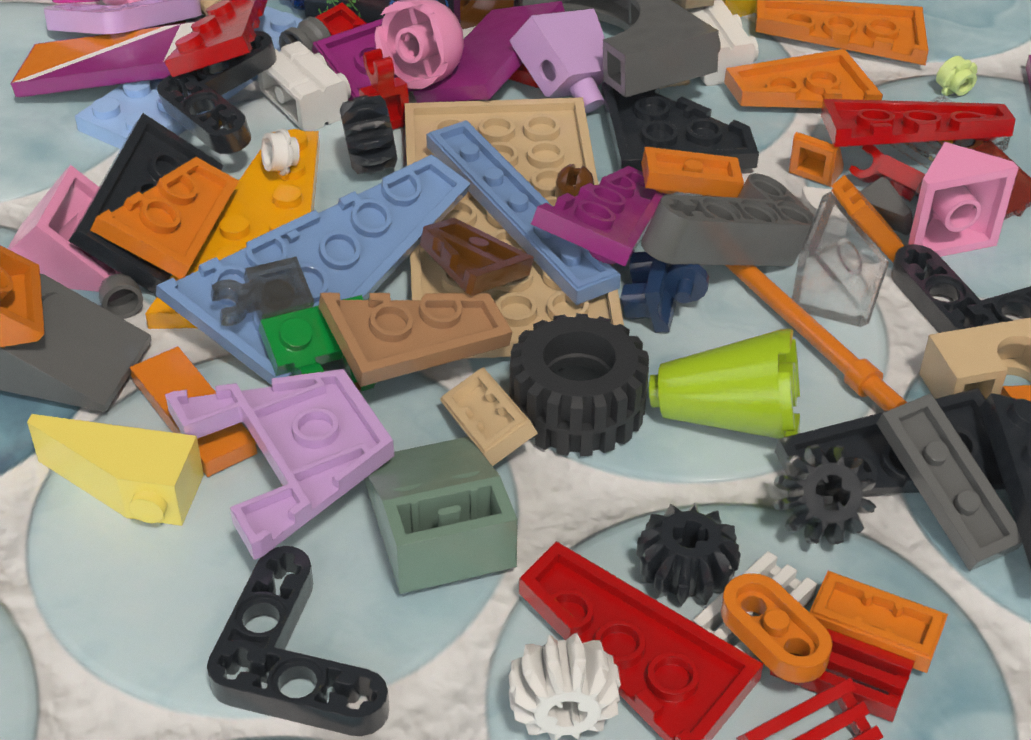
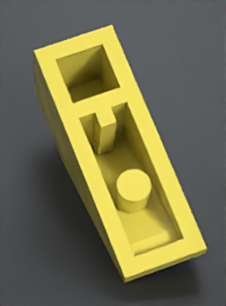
[27,414,204,526]

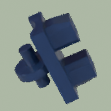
[621,252,709,333]

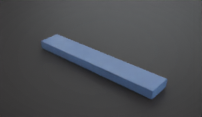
[426,120,621,305]

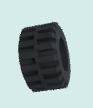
[509,313,649,457]

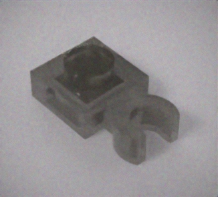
[211,256,314,326]

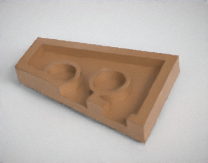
[319,293,513,387]

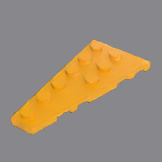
[145,129,320,329]

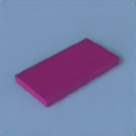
[413,1,565,103]

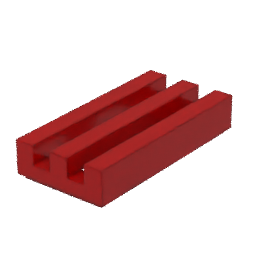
[770,628,915,722]
[736,677,883,740]

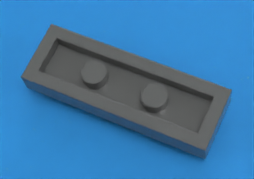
[876,393,1023,571]

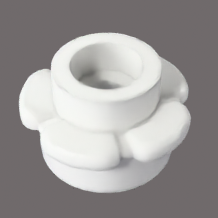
[261,128,300,176]

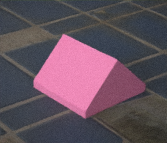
[908,142,1019,257]

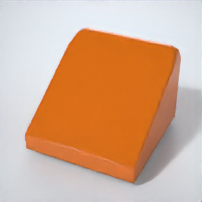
[789,132,844,187]

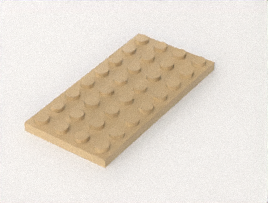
[405,97,624,359]

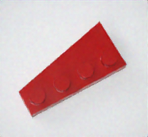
[164,0,268,77]
[519,541,764,740]

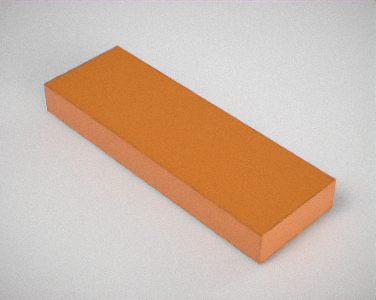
[130,346,258,477]

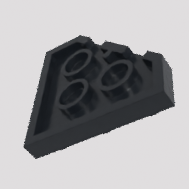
[601,82,759,172]

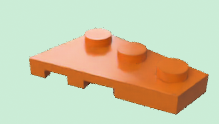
[724,49,883,108]
[90,157,239,279]

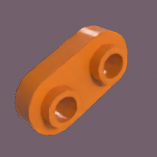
[721,573,832,683]

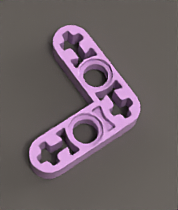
[44,0,202,34]

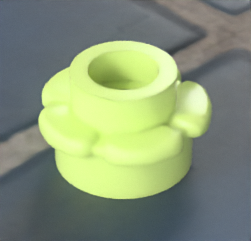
[936,56,977,96]

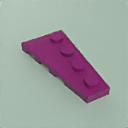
[531,166,667,266]

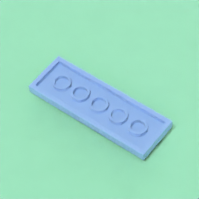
[75,6,303,149]

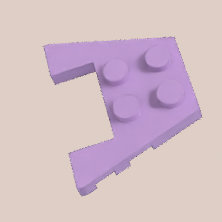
[165,369,394,560]

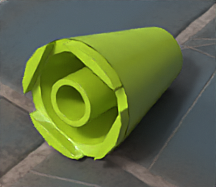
[649,329,800,439]

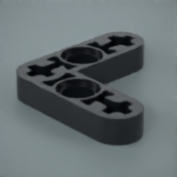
[157,31,277,154]
[891,244,1031,333]
[207,546,390,736]

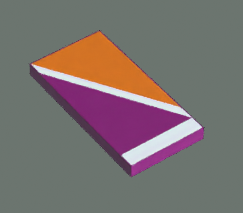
[10,22,195,98]

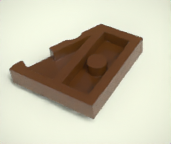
[420,218,534,296]

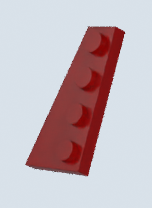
[821,99,1016,147]

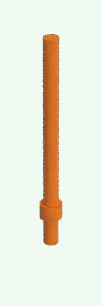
[725,265,907,411]

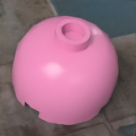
[375,0,464,89]

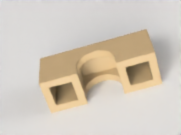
[919,318,1031,400]

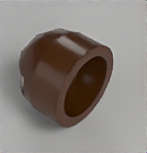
[555,164,594,198]

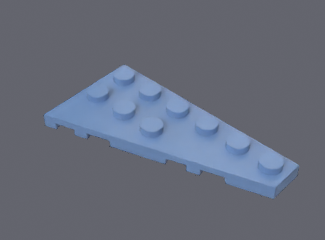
[156,154,471,385]

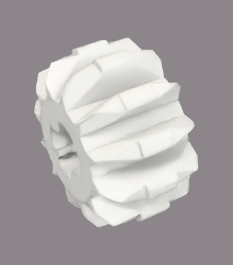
[509,633,621,740]

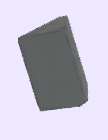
[860,177,913,235]

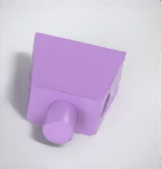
[509,9,605,114]

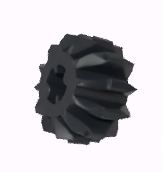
[339,95,398,174]
[773,444,876,545]
[636,503,741,606]

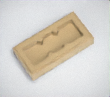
[440,367,538,466]

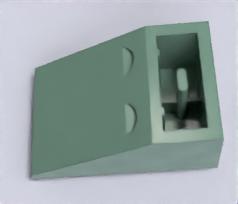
[364,436,518,594]

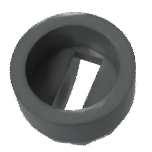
[99,273,143,319]

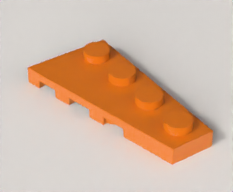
[755,0,929,65]

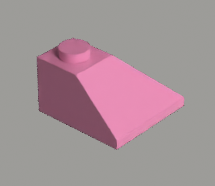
[7,165,120,292]

